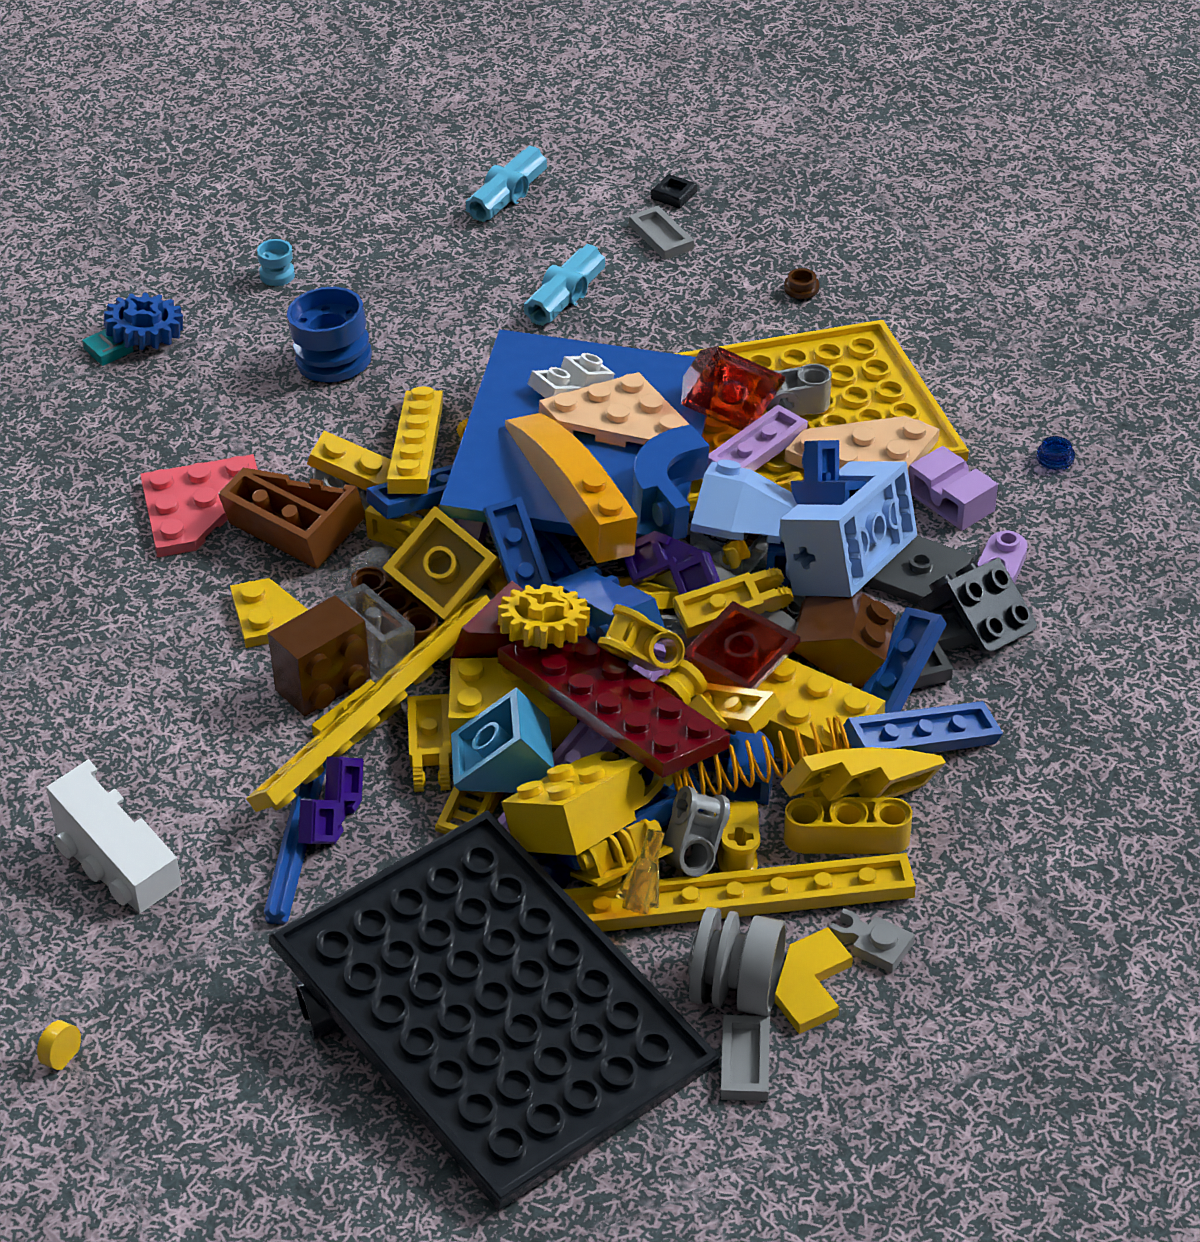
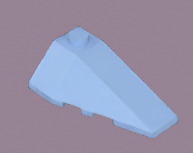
[690,460,797,544]

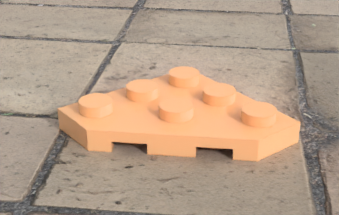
[539,372,689,447]
[784,416,940,476]

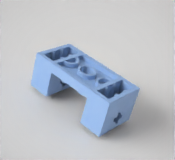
[779,461,918,597]

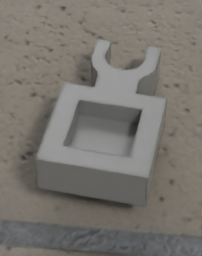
[829,908,915,973]

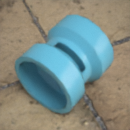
[257,239,295,286]

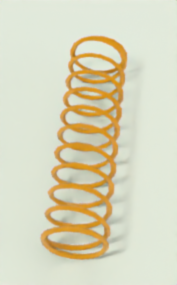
[672,715,850,795]

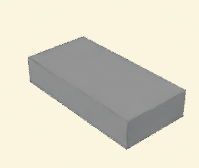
[629,206,694,260]
[721,1015,770,1101]

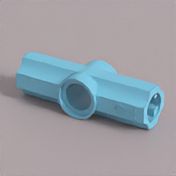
[466,145,547,222]
[524,244,605,326]

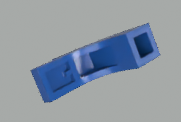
[632,424,710,539]

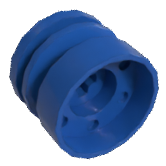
[286,287,372,382]

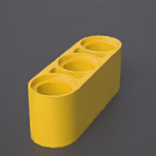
[783,797,913,854]

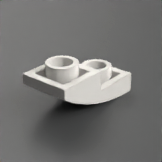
[527,353,615,398]

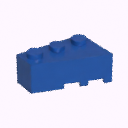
[552,565,665,656]

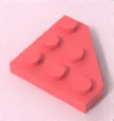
[140,454,258,557]

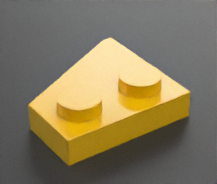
[230,578,308,648]

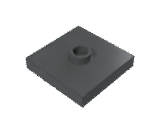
[867,536,974,611]

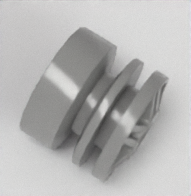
[688,907,787,1017]

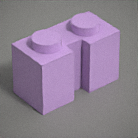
[909,446,998,531]

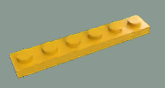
[387,386,443,494]

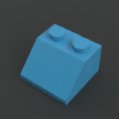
[451,687,554,793]

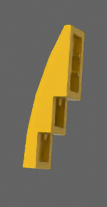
[780,747,946,801]

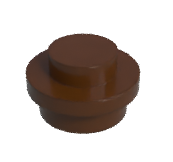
[784,268,820,299]

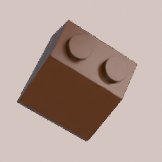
[789,593,896,689]

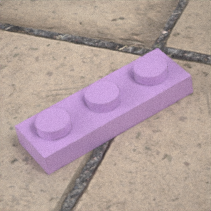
[707,404,808,471]

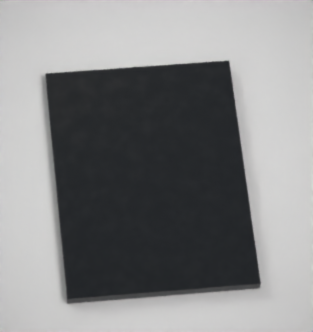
[269,810,720,1211]

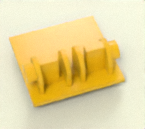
[557,819,674,888]

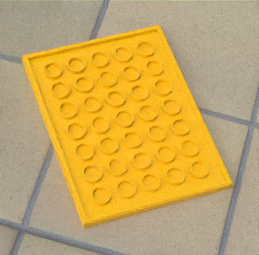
[675,320,969,511]

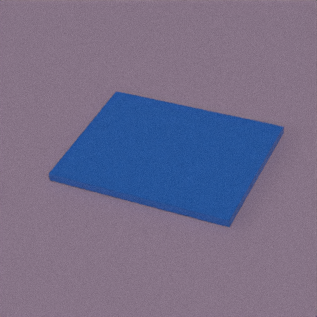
[439,329,719,540]

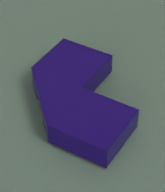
[624,531,721,595]
[298,757,364,844]

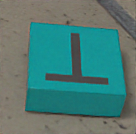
[82,329,134,366]

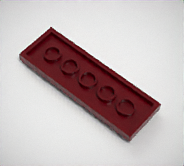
[498,636,730,778]

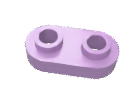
[978,530,1028,584]

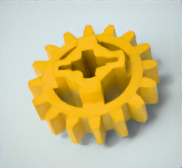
[498,584,590,649]

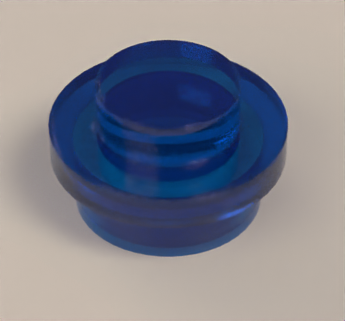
[1036,436,1075,470]

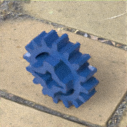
[104,292,183,350]

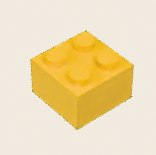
[382,506,501,621]

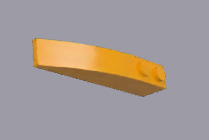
[505,413,638,564]

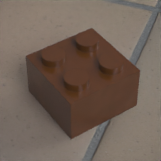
[268,595,371,717]

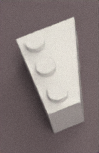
[46,759,182,913]

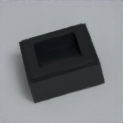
[651,174,697,209]

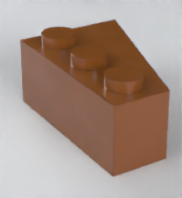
[218,467,365,569]

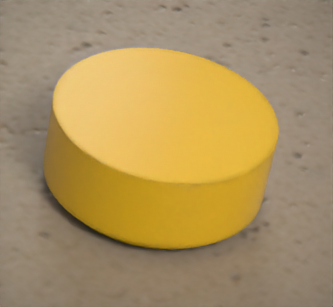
[37,1020,81,1070]

